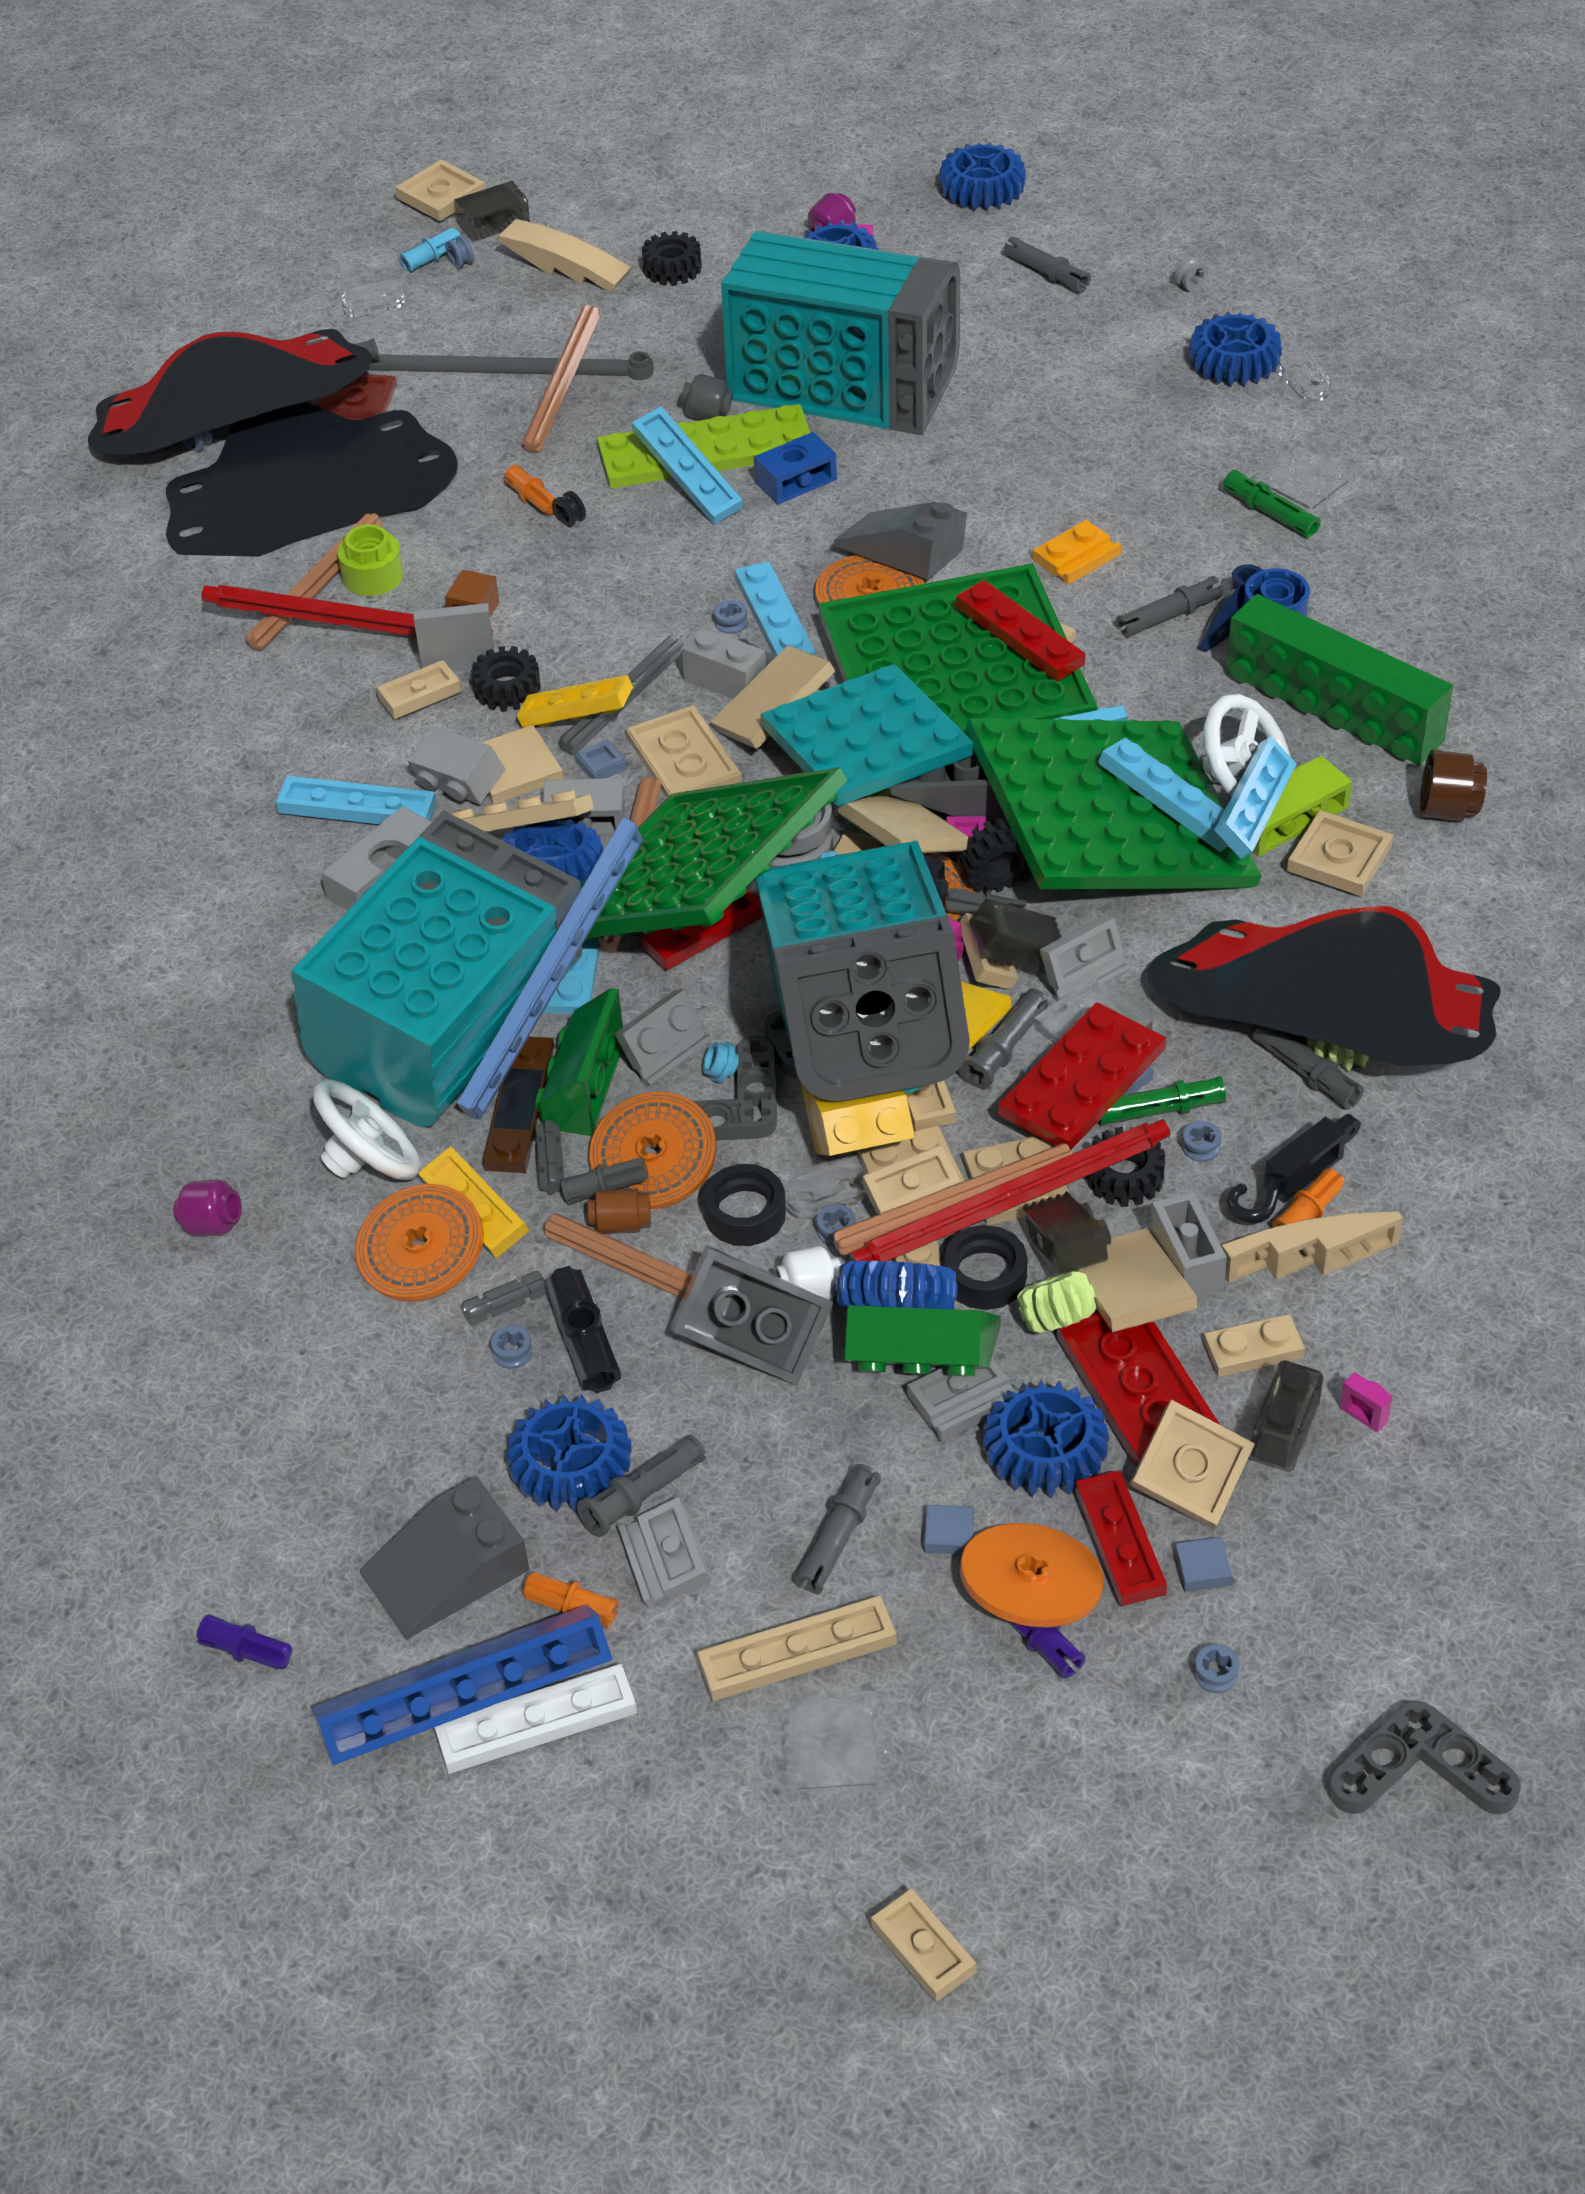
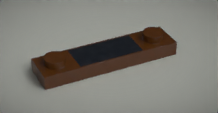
[483,1036,555,1174]

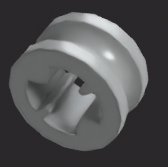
[1174,257,1207,292]

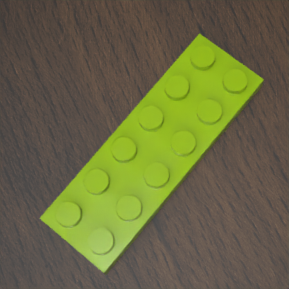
[597,404,811,489]

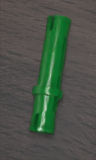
[1223,469,1321,539]
[1099,1076,1226,1126]

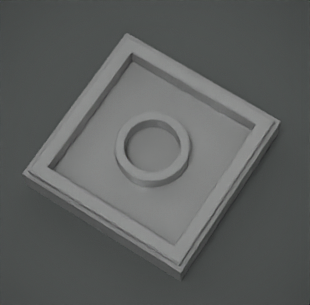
[413,603,495,671]

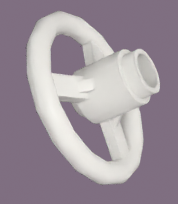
[1203,694,1291,797]
[313,1079,422,1181]

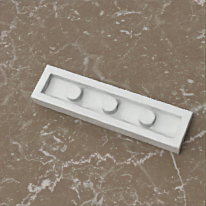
[434,1664,637,1774]

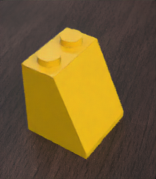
[800,1082,915,1156]

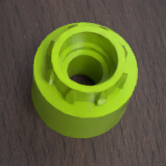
[337,524,404,596]

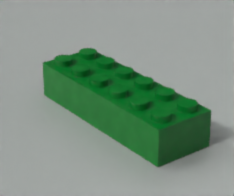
[1226,594,1453,766]

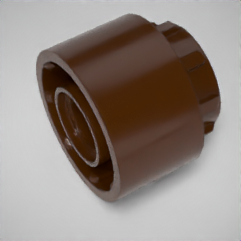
[1420,749,1487,822]

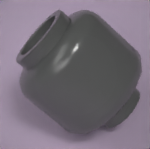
[680,374,733,420]

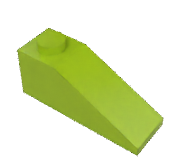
[1253,755,1352,857]

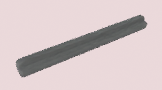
[559,635,684,755]

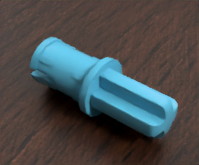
[399,228,461,273]

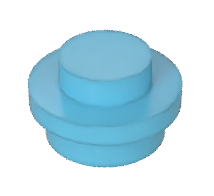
[703,1041,739,1083]

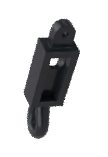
[1226,1114,1361,1224]

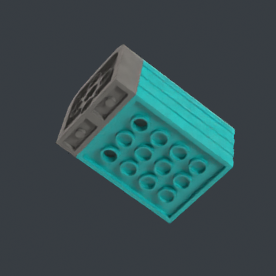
[721,230,960,436]
[291,810,582,1127]
[755,840,970,1101]

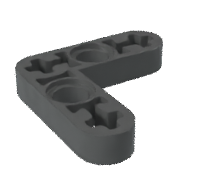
[693,1035,777,1141]
[1329,1701,1521,1814]

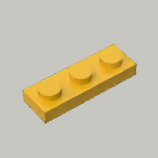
[516,675,633,728]
[418,1146,529,1259]

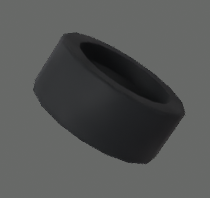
[703,1164,786,1246]
[943,1225,1028,1310]

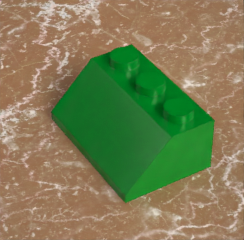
[535,988,623,1136]
[845,1305,1001,1376]

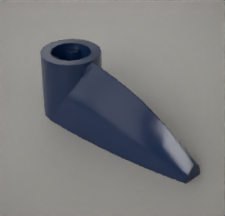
[1197,564,1262,652]

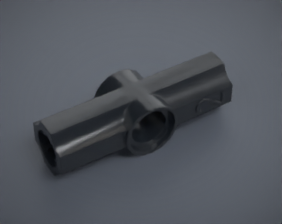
[545,1266,621,1393]

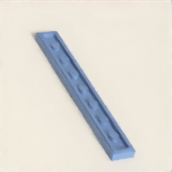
[457,817,643,1120]

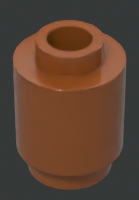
[588,1189,651,1234]

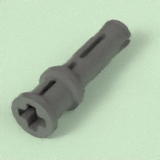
[958,988,1049,1090]
[577,1435,706,1537]

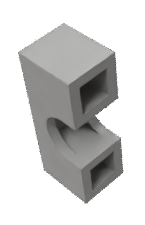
[321,806,432,911]

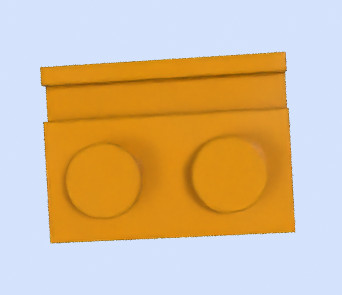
[1032,520,1122,585]

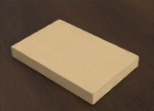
[710,645,835,749]
[625,705,742,798]
[837,796,969,853]
[1065,1228,1198,1332]

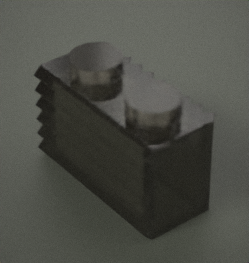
[453,180,530,242]
[969,899,1062,974]
[1022,1191,1111,1275]
[1248,1360,1323,1472]

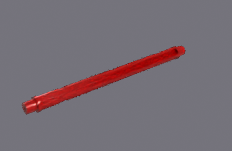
[201,584,493,637]
[850,1119,1171,1262]

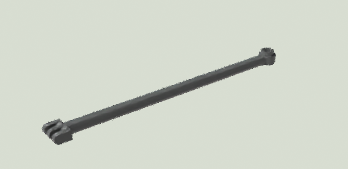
[368,351,654,380]

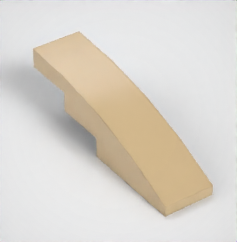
[497,219,631,292]
[1222,1212,1403,1283]

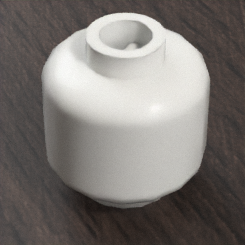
[776,1246,841,1301]

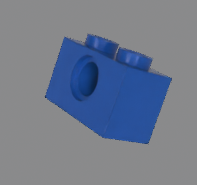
[754,432,837,505]

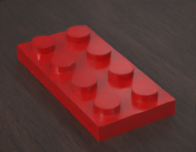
[998,1002,1166,1150]
[1057,1312,1220,1467]

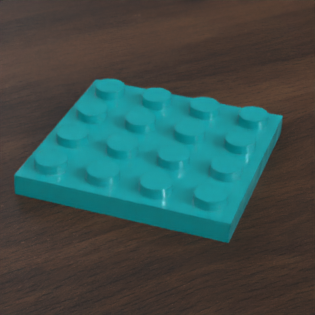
[761,664,974,807]

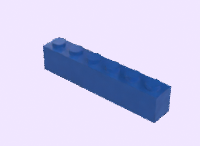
[311,1605,613,1766]

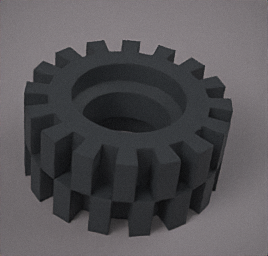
[642,231,702,286]
[471,646,541,712]
[957,819,1031,894]
[1086,1127,1165,1207]

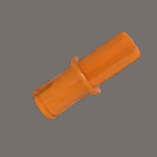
[504,465,555,515]
[1272,1168,1345,1228]
[523,1572,619,1630]

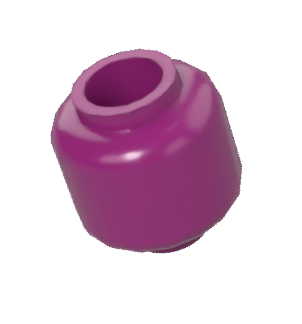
[808,193,856,232]
[173,1179,242,1237]

